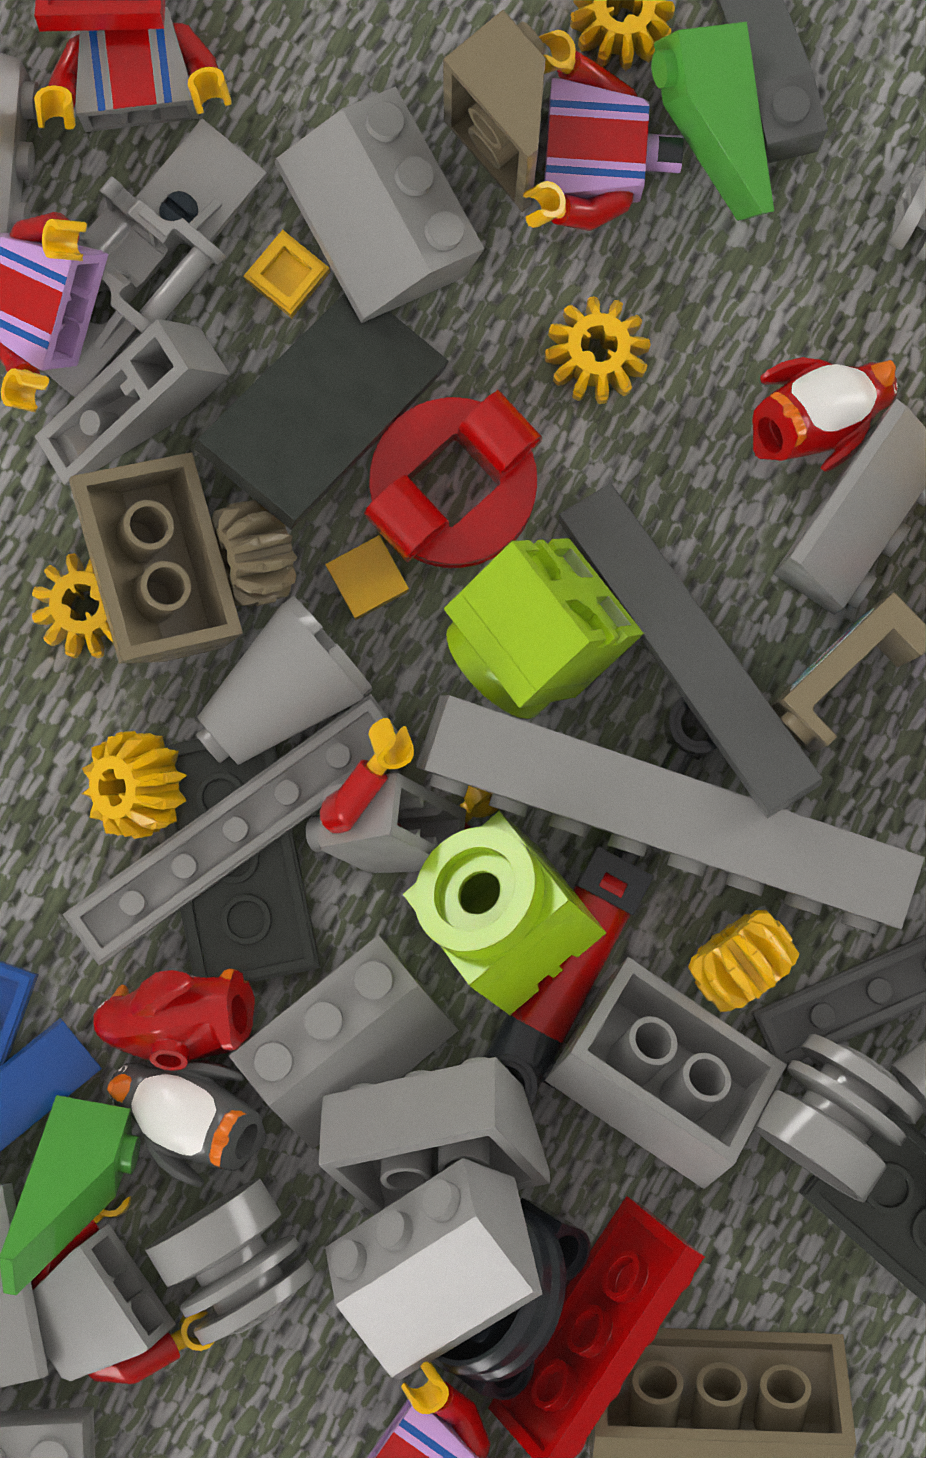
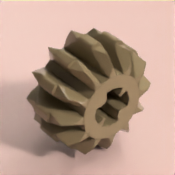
[211,500,297,607]

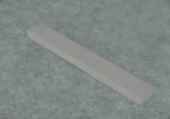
[63,694,398,966]

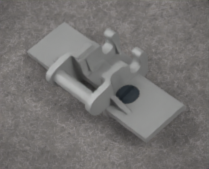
[43,118,268,397]

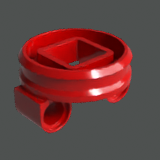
[364,390,542,568]

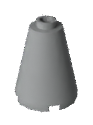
[196,595,373,765]

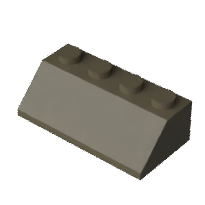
[589,1328,857,1458]

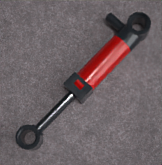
[484,697,717,1106]

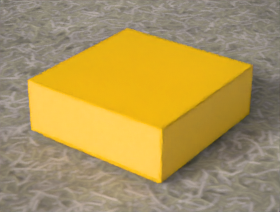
[243,229,330,318]
[325,535,409,621]

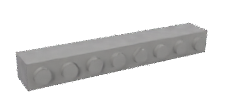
[416,695,925,935]

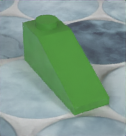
[651,22,774,221]
[0,1095,141,1296]

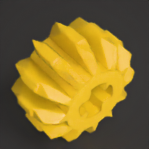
[570,0,675,72]
[545,296,651,404]
[32,553,113,658]
[81,731,187,839]
[688,910,800,1012]

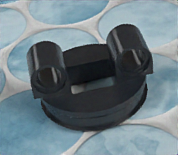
[432,1198,590,1400]

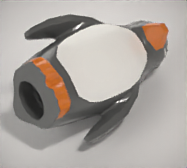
[107,1060,266,1187]

